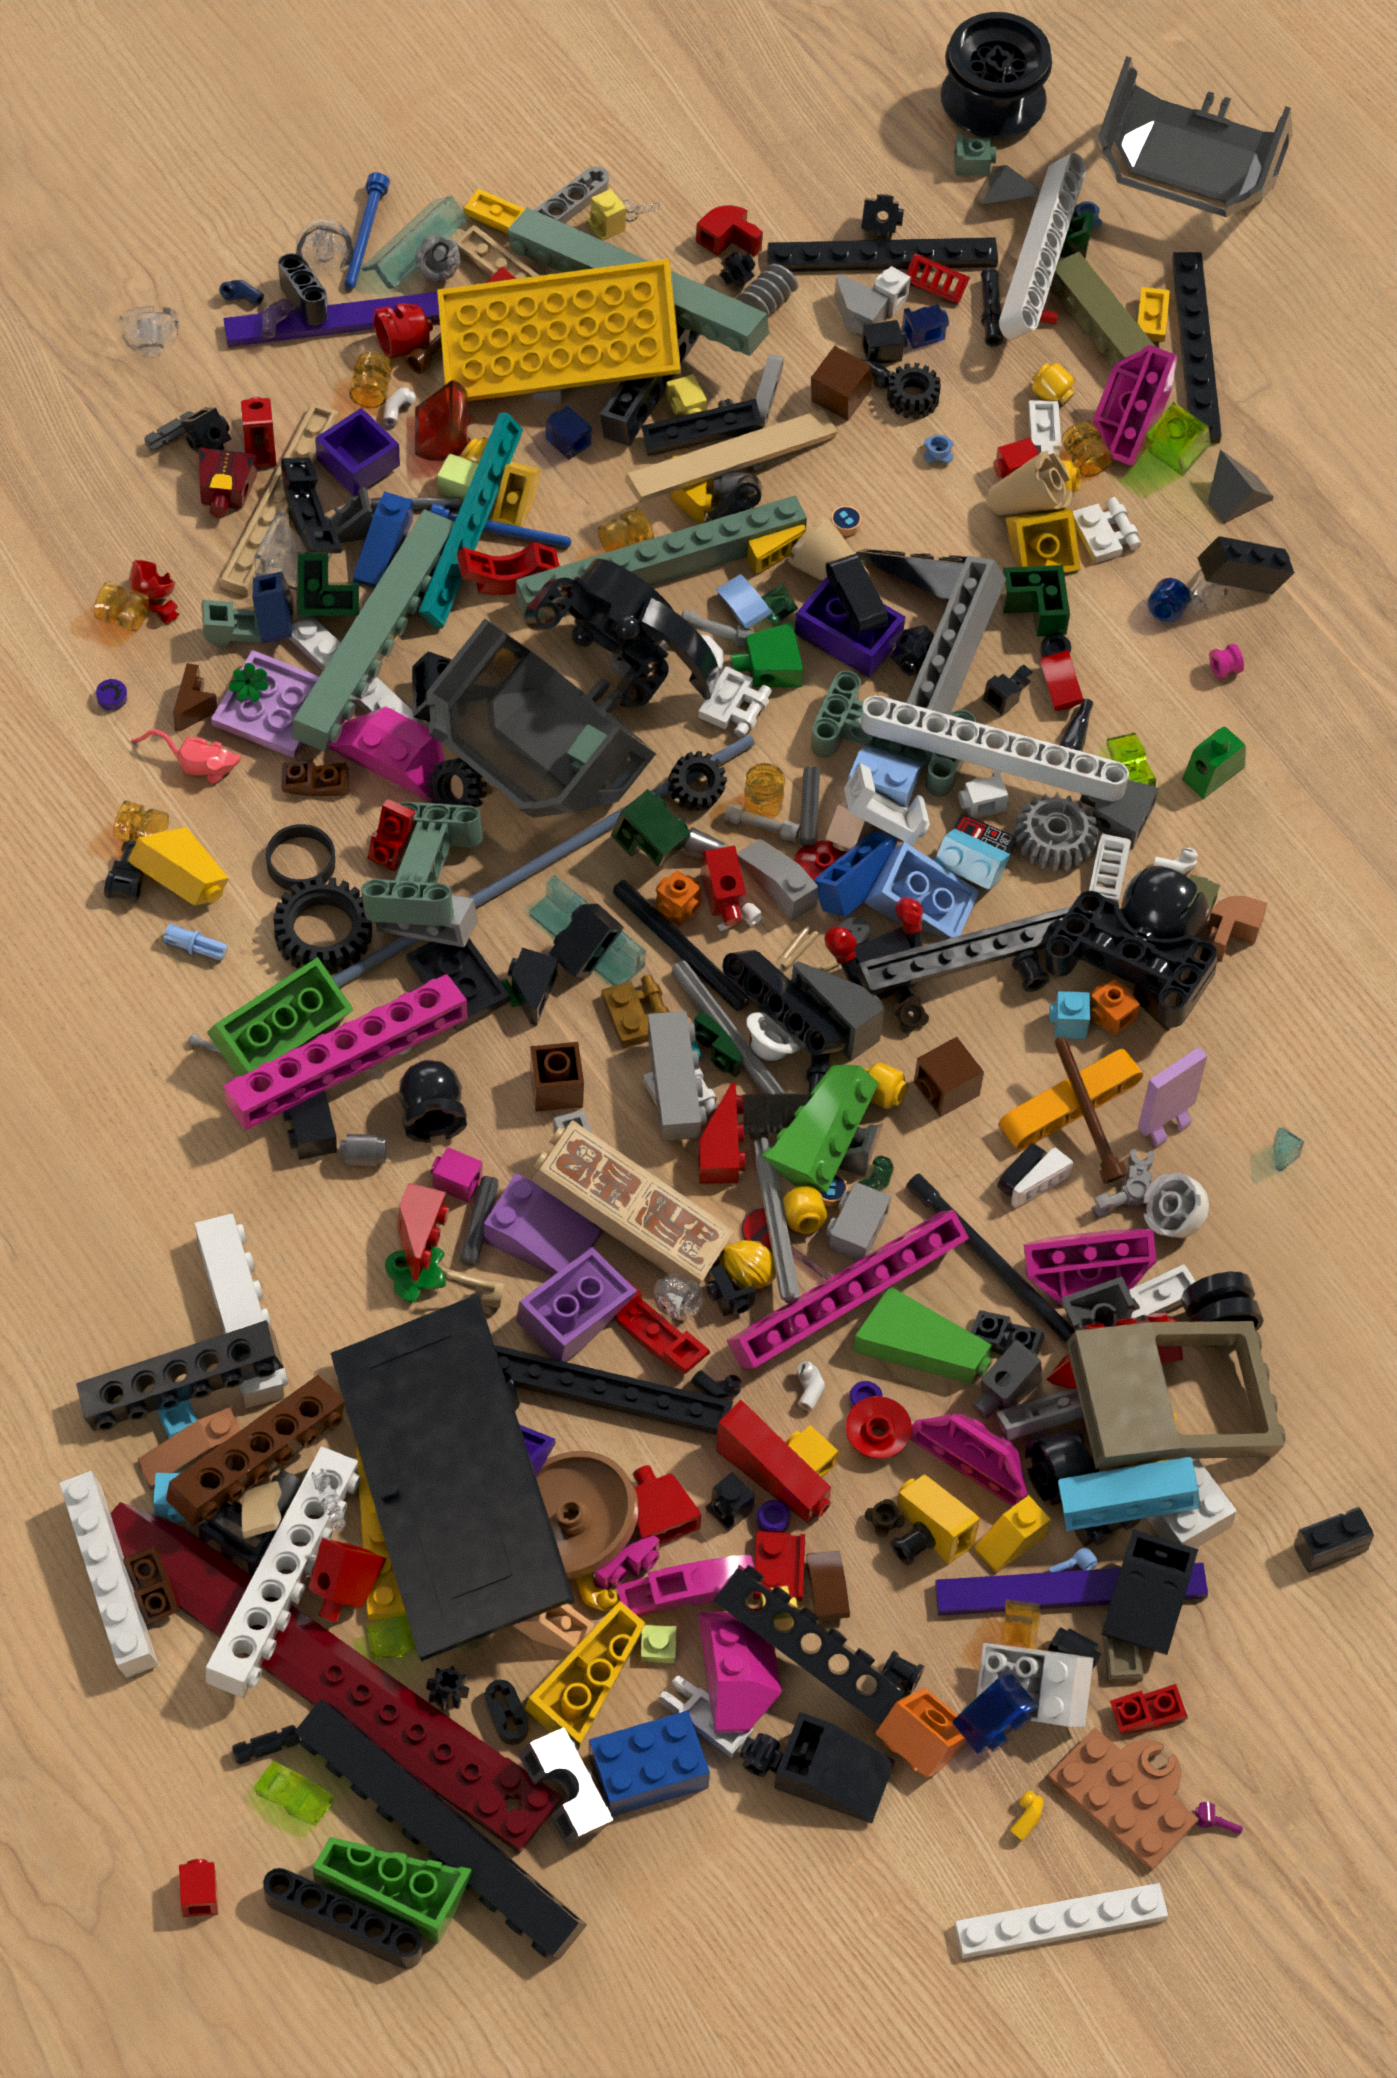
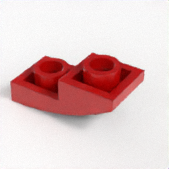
[1040,650,1084,712]
[367,799,415,871]
[1110,1684,1188,1734]

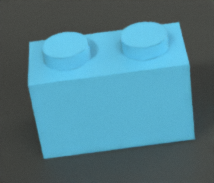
[935,829,1010,890]

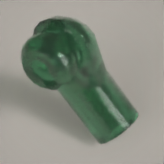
[857,1155,894,1191]

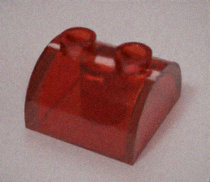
[415,379,471,461]

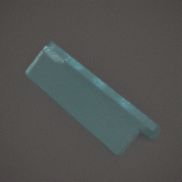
[361,195,468,289]
[530,875,646,986]

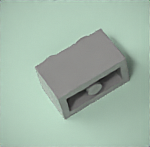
[826,1182,891,1261]

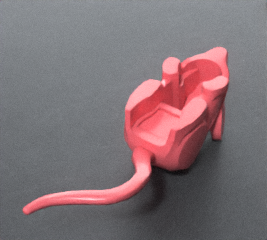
[131,729,241,783]

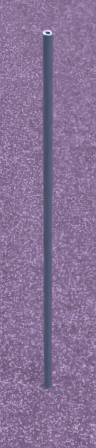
[332,734,755,987]

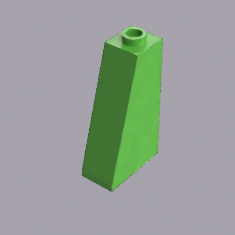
[853,1286,993,1384]

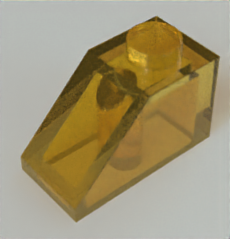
[1000,1599,1040,1649]

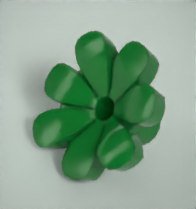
[228,663,269,702]

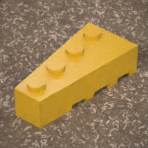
[525,1601,646,1751]

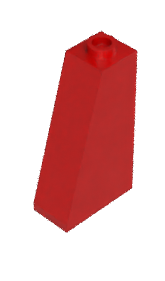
[716,1399,831,1524]

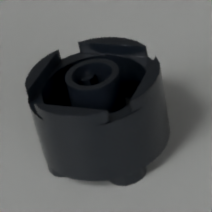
[1025,1428,1099,1506]

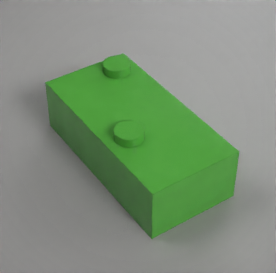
[207,957,354,1077]

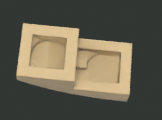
[242,1481,282,1538]

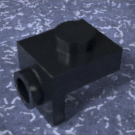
[706,1265,756,1316]

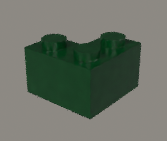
[296,552,359,616]
[1000,565,1070,637]
[611,789,691,867]

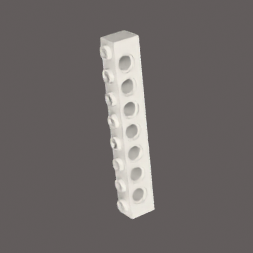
[206,1446,361,1698]

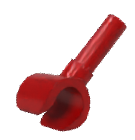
[137,598,180,624]

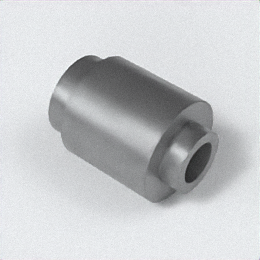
[713,472,755,501]
[340,1134,386,1167]

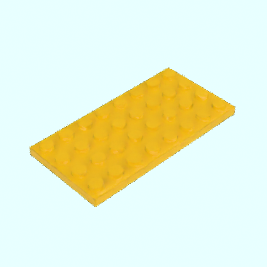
[437,258,681,404]

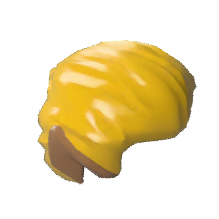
[718,1240,776,1290]

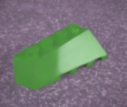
[761,1065,879,1192]
[313,1837,472,1944]

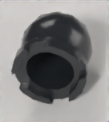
[398,1060,467,1143]

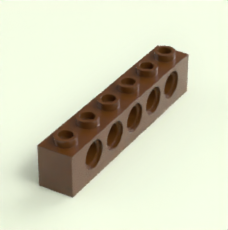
[166,1375,345,1527]

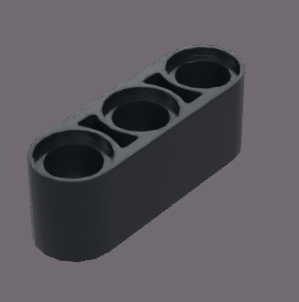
[278,253,329,325]
[826,554,888,635]

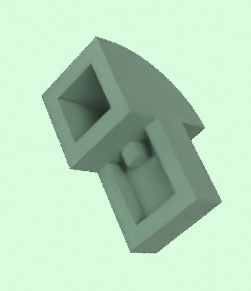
[201,600,261,648]

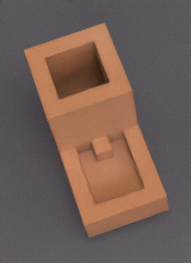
[1207,896,1268,961]

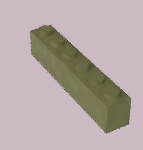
[1049,252,1176,377]

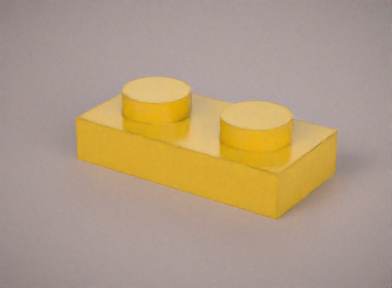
[464,188,525,234]
[1137,287,1170,342]

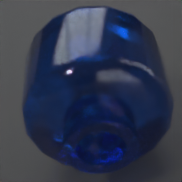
[1147,578,1191,623]

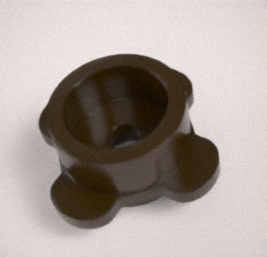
[892,996,929,1033]
[865,1499,905,1537]

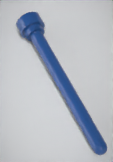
[344,172,390,290]
[431,503,572,548]

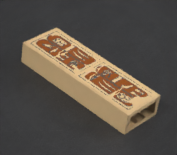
[531,1120,734,1291]

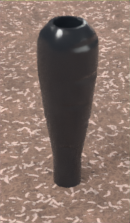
[1059,699,1094,752]

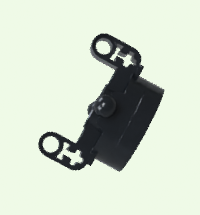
[524,558,674,708]

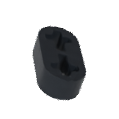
[997,1143,1047,1197]
[485,1679,528,1745]

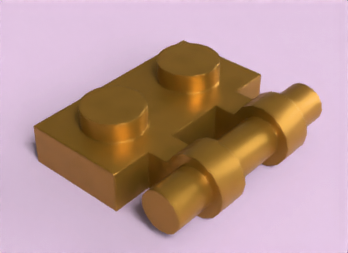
[601,975,670,1048]

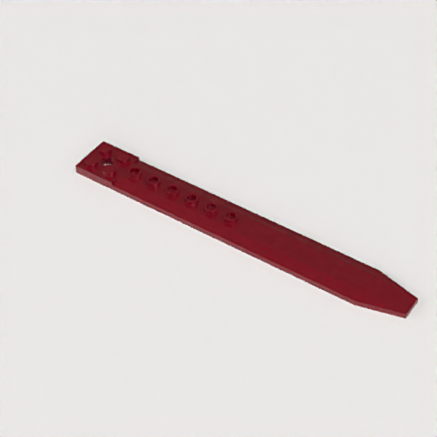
[110,1502,562,1854]

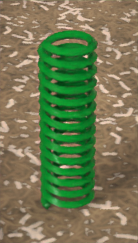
[500,979,520,1007]

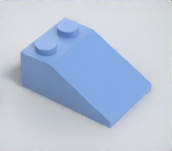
[864,842,980,940]

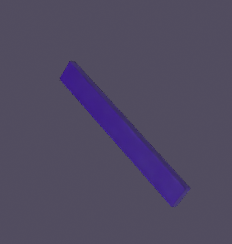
[223,292,440,347]
[935,1563,1208,1616]

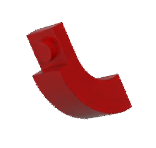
[456,542,560,595]

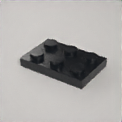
[406,938,510,1030]

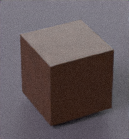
[811,345,872,421]
[914,1036,984,1117]
[530,1042,584,1112]

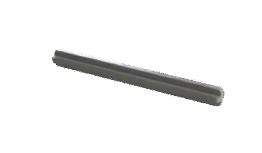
[672,960,788,1109]
[753,1137,800,1303]

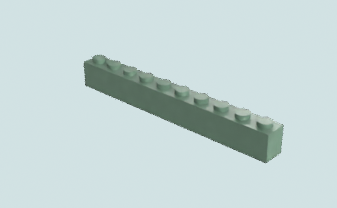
[508,207,769,356]
[516,495,807,620]
[292,509,455,752]

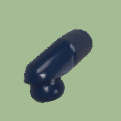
[219,280,264,306]

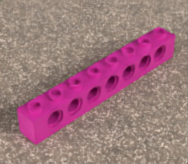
[223,974,468,1131]
[726,1210,969,1369]

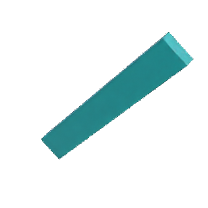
[418,412,523,629]

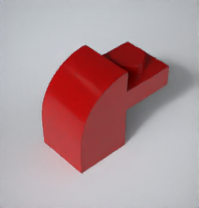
[696,205,763,257]

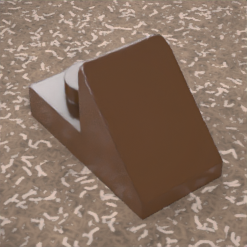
[173,663,217,731]

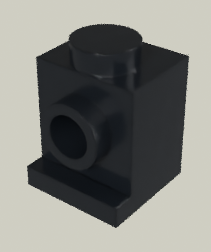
[706,1472,755,1532]

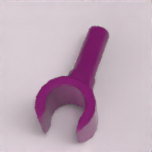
[1195,1802,1243,1835]

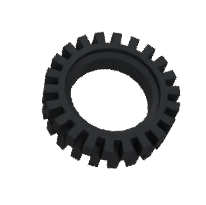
[273,877,372,974]

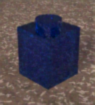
[546,406,592,460]

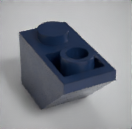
[252,571,293,644]

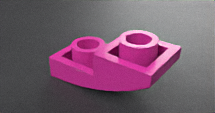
[595,1536,660,1591]

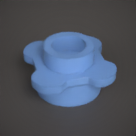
[1073,201,1102,228]
[924,435,953,463]

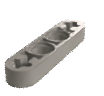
[534,166,609,224]

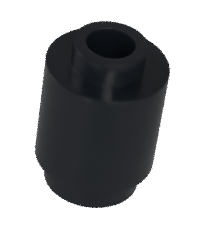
[1048,1627,1101,1670]

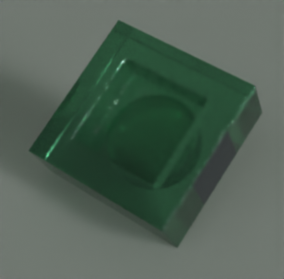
[761,583,798,626]

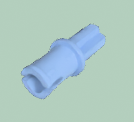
[163,923,227,960]

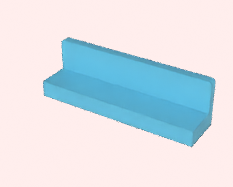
[1058,1457,1200,1531]

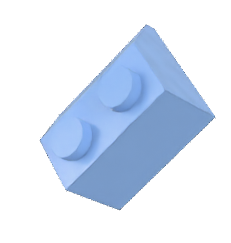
[848,745,925,808]

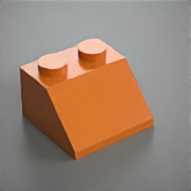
[875,1687,977,1778]

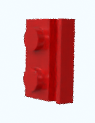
[753,1531,805,1602]

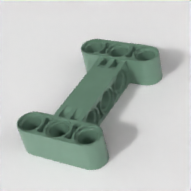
[811,671,976,797]
[361,802,483,926]

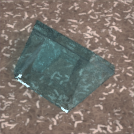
[1273,1128,1304,1171]

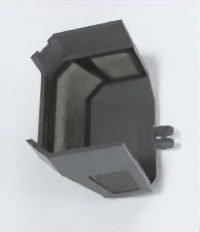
[426,618,656,818]

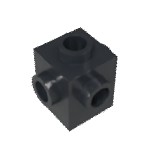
[861,194,904,237]
[181,407,232,453]
[891,625,934,676]

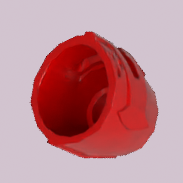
[372,303,433,359]

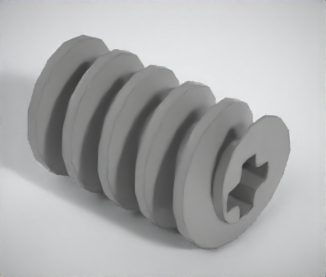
[736,264,798,317]

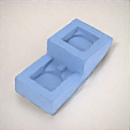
[716,574,772,629]

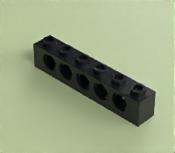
[600,324,701,446]
[76,1320,284,1431]
[713,1565,905,1726]

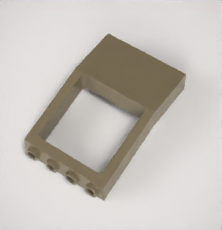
[1066,1321,1285,1469]

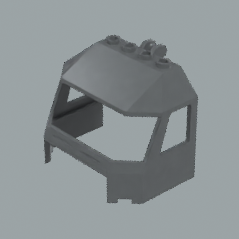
[1098,56,1292,217]

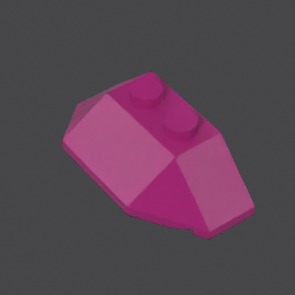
[1093,345,1177,467]
[329,706,445,802]
[1024,1229,1156,1304]
[910,1414,1027,1507]
[698,1612,781,1733]

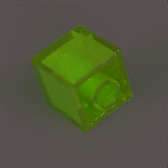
[1146,402,1211,476]

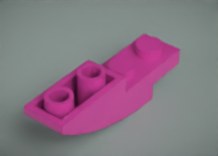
[617,1555,754,1617]

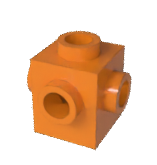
[656,870,701,927]
[1090,979,1140,1037]

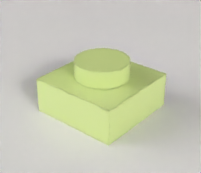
[641,1625,676,1663]

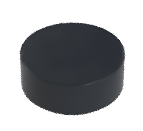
[1040,634,1071,658]

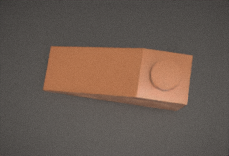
[138,1407,240,1490]

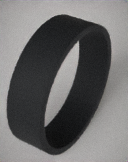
[266,824,336,891]

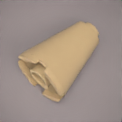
[986,451,1072,516]
[786,515,870,582]

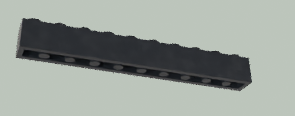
[294,1699,587,1958]

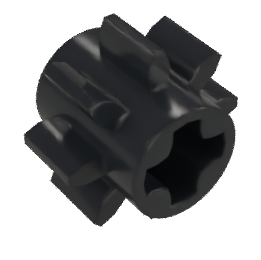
[720,251,756,287]
[426,1666,470,1711]
[739,1733,784,1777]

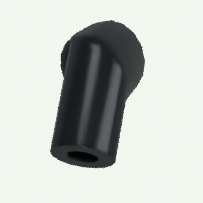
[861,359,891,388]
[691,1370,742,1399]

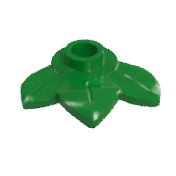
[385,1247,446,1303]

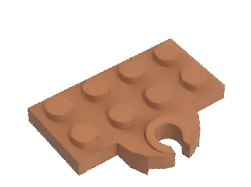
[1048,1727,1199,1872]

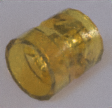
[349,352,393,408]
[1061,421,1113,477]
[598,507,654,552]
[94,581,149,632]
[743,763,785,819]
[113,800,169,842]

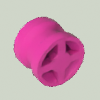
[1209,643,1244,679]

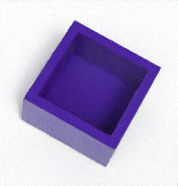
[315,407,400,496]

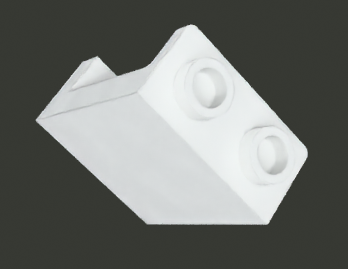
[844,763,930,846]

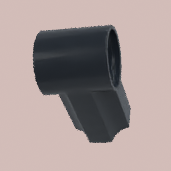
[708,474,762,520]

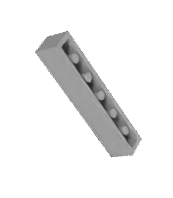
[907,556,1006,715]

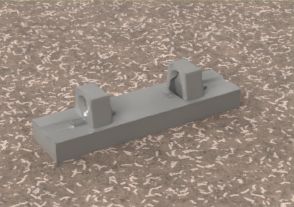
[996,1388,1084,1441]

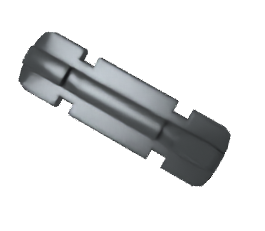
[144,411,194,451]

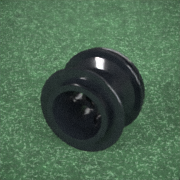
[940,12,1053,138]

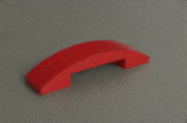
[613,1277,710,1374]

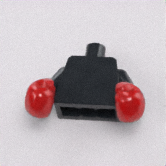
[824,897,923,1004]

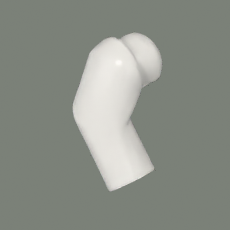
[383,387,416,426]
[1154,848,1198,875]
[796,1361,825,1412]

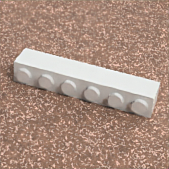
[194,1213,288,1409]
[59,1471,159,1678]

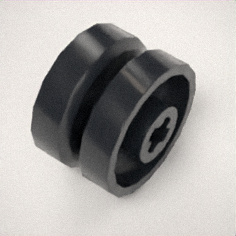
[1181,1271,1264,1347]

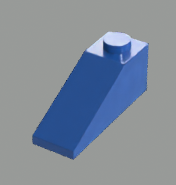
[353,491,413,588]
[813,830,897,917]

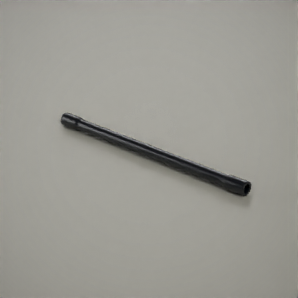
[906,1173,1076,1343]

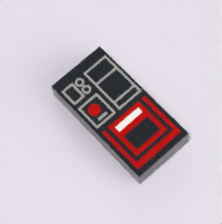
[953,813,1016,855]

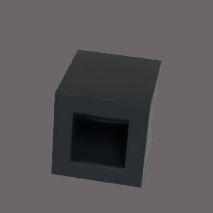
[862,320,908,364]

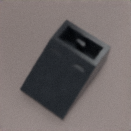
[1101,1529,1199,1655]
[774,1712,895,1824]

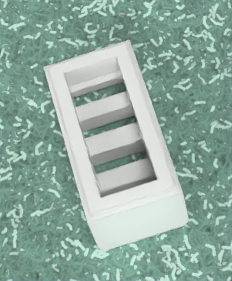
[1089,834,1131,902]
[1011,1148,1074,1208]

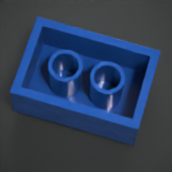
[588,1710,710,1817]

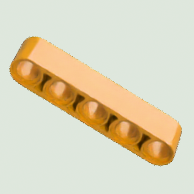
[998,1049,1144,1151]

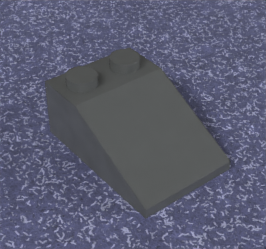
[791,961,884,1061]

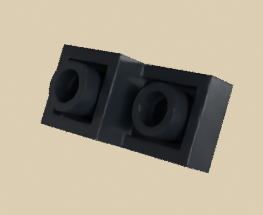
[971,1310,1045,1357]

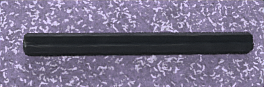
[613,880,749,1011]

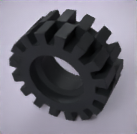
[887,363,941,419]
[668,751,727,812]
[427,758,487,807]

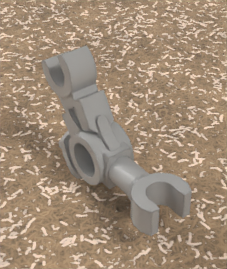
[1091,1149,1154,1219]

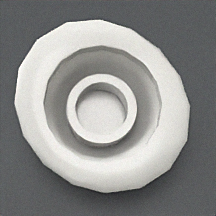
[747,1012,802,1061]

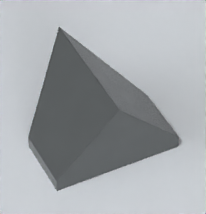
[977,165,1039,204]
[1208,449,1274,524]
[325,487,373,543]
[839,1123,883,1176]
[1061,1276,1135,1331]

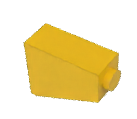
[128,827,229,906]
[897,1474,980,1565]

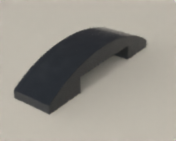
[281,457,342,554]
[638,598,719,700]

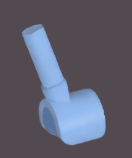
[1048,1548,1097,1572]

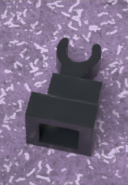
[983,665,1033,716]

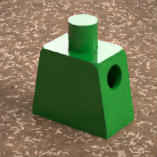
[730,623,804,688]
[1182,727,1246,799]

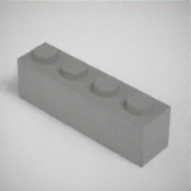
[647,1011,707,1141]

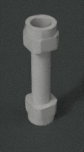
[681,610,753,647]
[724,802,801,843]

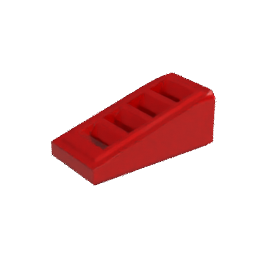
[906,254,970,305]

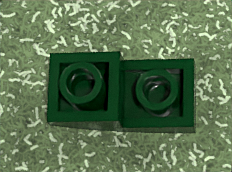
[694,1010,741,1078]

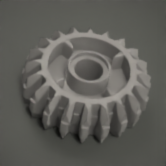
[1014,792,1098,873]

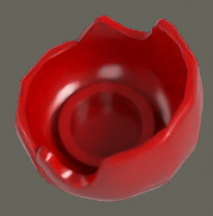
[129,560,175,600]

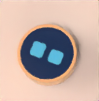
[831,506,861,536]
[821,1174,848,1207]

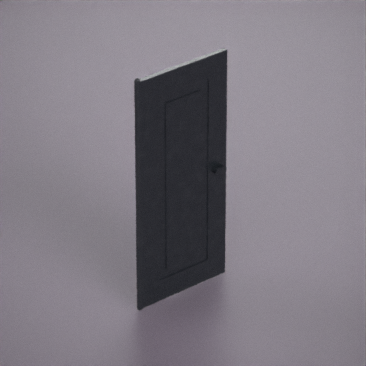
[330,1293,575,1661]

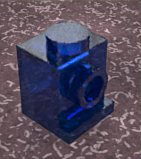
[902,304,949,349]

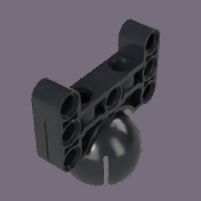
[1046,866,1217,1028]

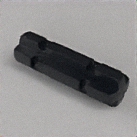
[232,1725,300,1764]

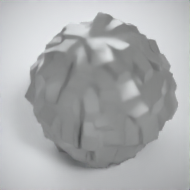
[415,235,461,282]

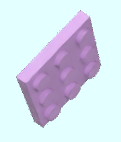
[211,650,320,758]

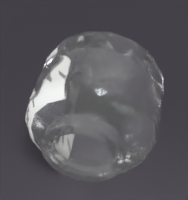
[653,1272,704,1320]

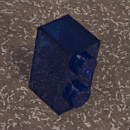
[952,1674,1038,1754]

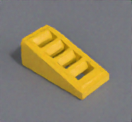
[747,524,806,575]

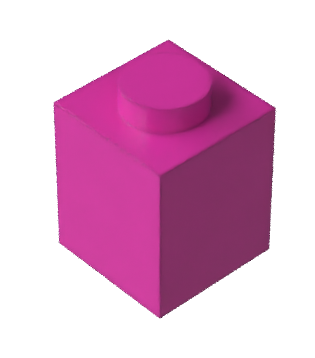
[430,1147,483,1203]

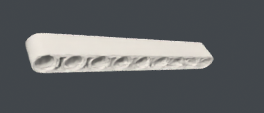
[999,152,1086,340]
[861,695,1129,802]

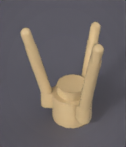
[773,925,839,980]
[424,1268,504,1315]

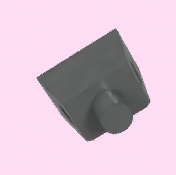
[1080,780,1159,849]
[972,1339,1042,1419]

